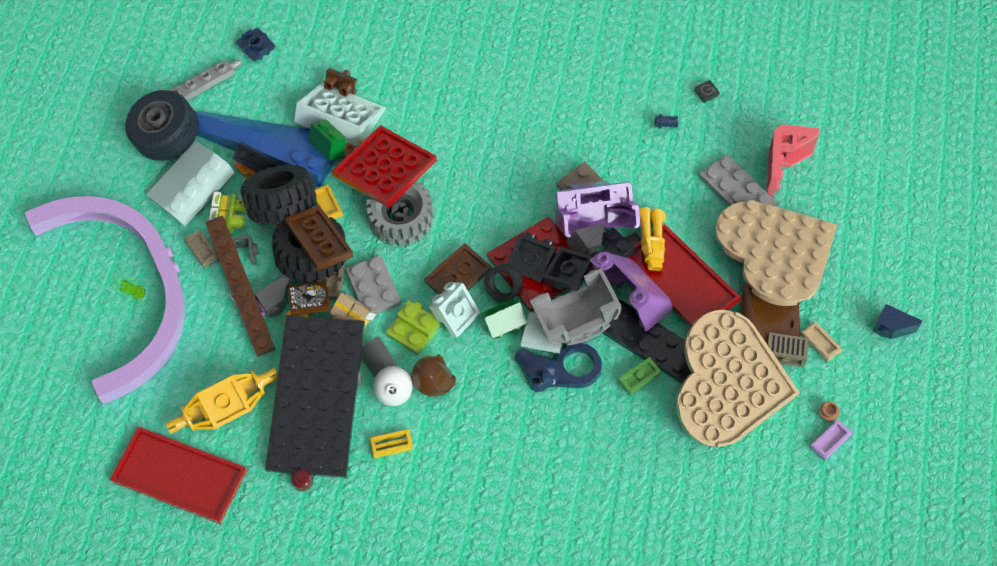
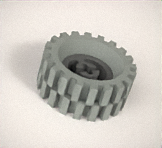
[366,182,434,247]

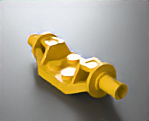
[165,368,278,434]

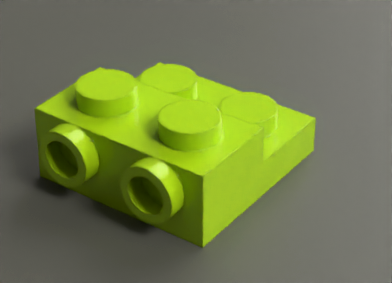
[386,300,441,356]

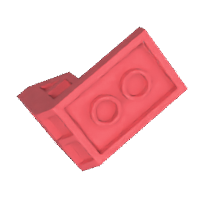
[766,124,819,197]

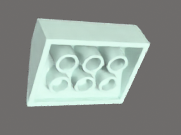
[294,83,385,147]
[146,141,235,227]

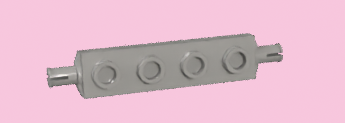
[171,58,243,101]

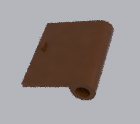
[741,283,800,345]

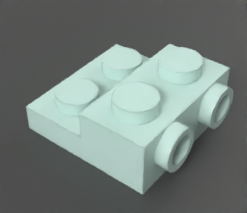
[429,282,480,338]

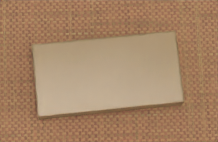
[800,321,842,363]

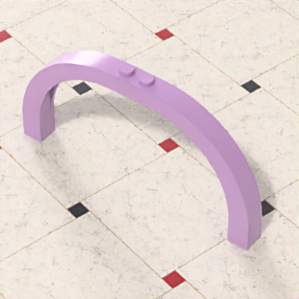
[25,196,186,404]

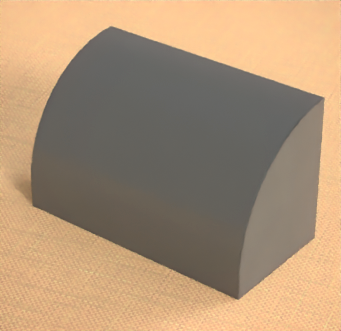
[361,336,397,379]

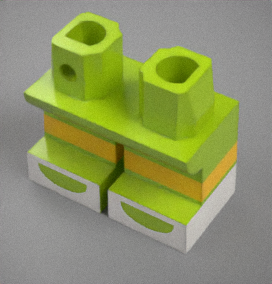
[209,192,246,232]

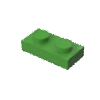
[618,357,662,396]

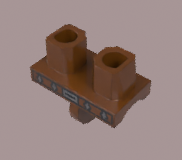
[324,68,357,97]

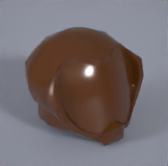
[411,354,456,397]

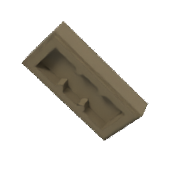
[184,229,219,268]

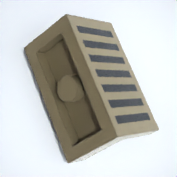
[768,332,809,368]

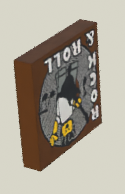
[288,281,330,316]

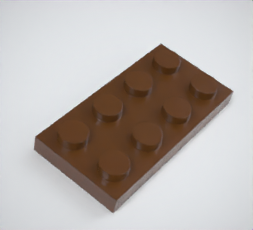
[284,206,353,271]

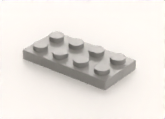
[699,154,777,206]

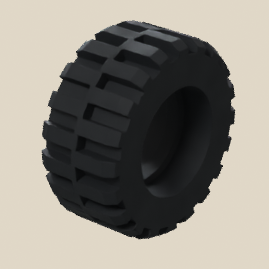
[240,164,317,224]
[272,216,346,283]

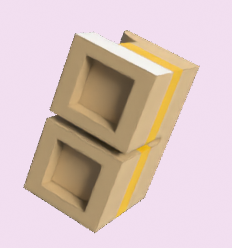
[330,293,376,332]

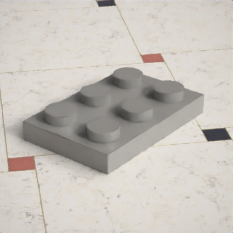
[346,255,401,314]

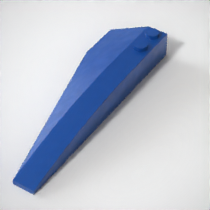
[194,110,338,187]

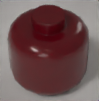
[291,469,313,492]

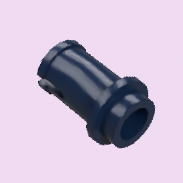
[655,114,678,129]

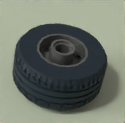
[125,90,199,160]

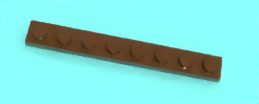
[205,215,276,357]

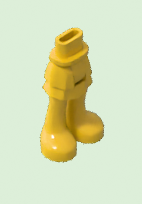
[639,207,666,271]

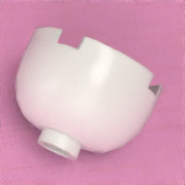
[373,366,413,407]

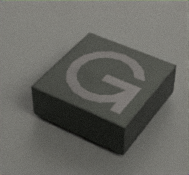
[694,80,720,103]

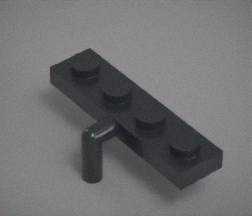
[232,142,285,172]

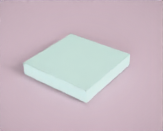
[521,312,562,354]

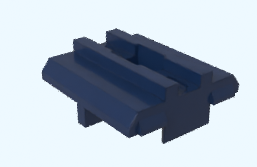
[236,28,276,62]

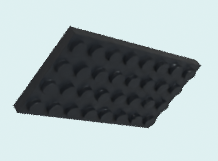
[265,315,365,478]

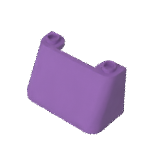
[590,252,672,331]

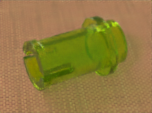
[120,280,146,300]

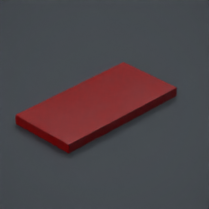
[629,224,741,327]
[109,427,248,525]

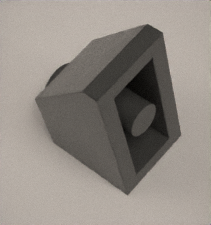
[567,224,604,256]
[254,275,292,318]

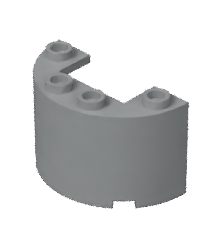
[530,268,621,346]

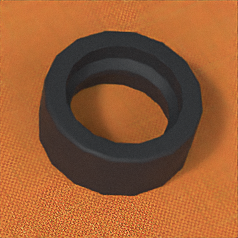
[484,264,523,302]

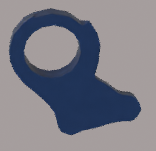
[514,343,602,392]

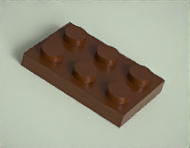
[424,243,492,294]

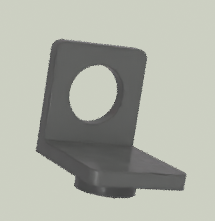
[232,235,259,265]

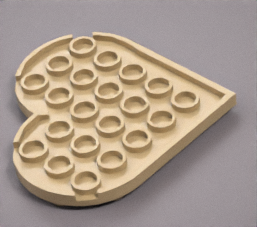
[715,200,837,306]
[676,310,800,447]

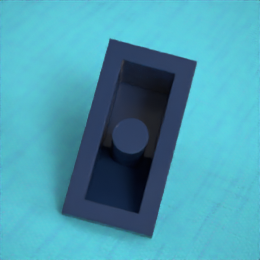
[873,304,922,339]

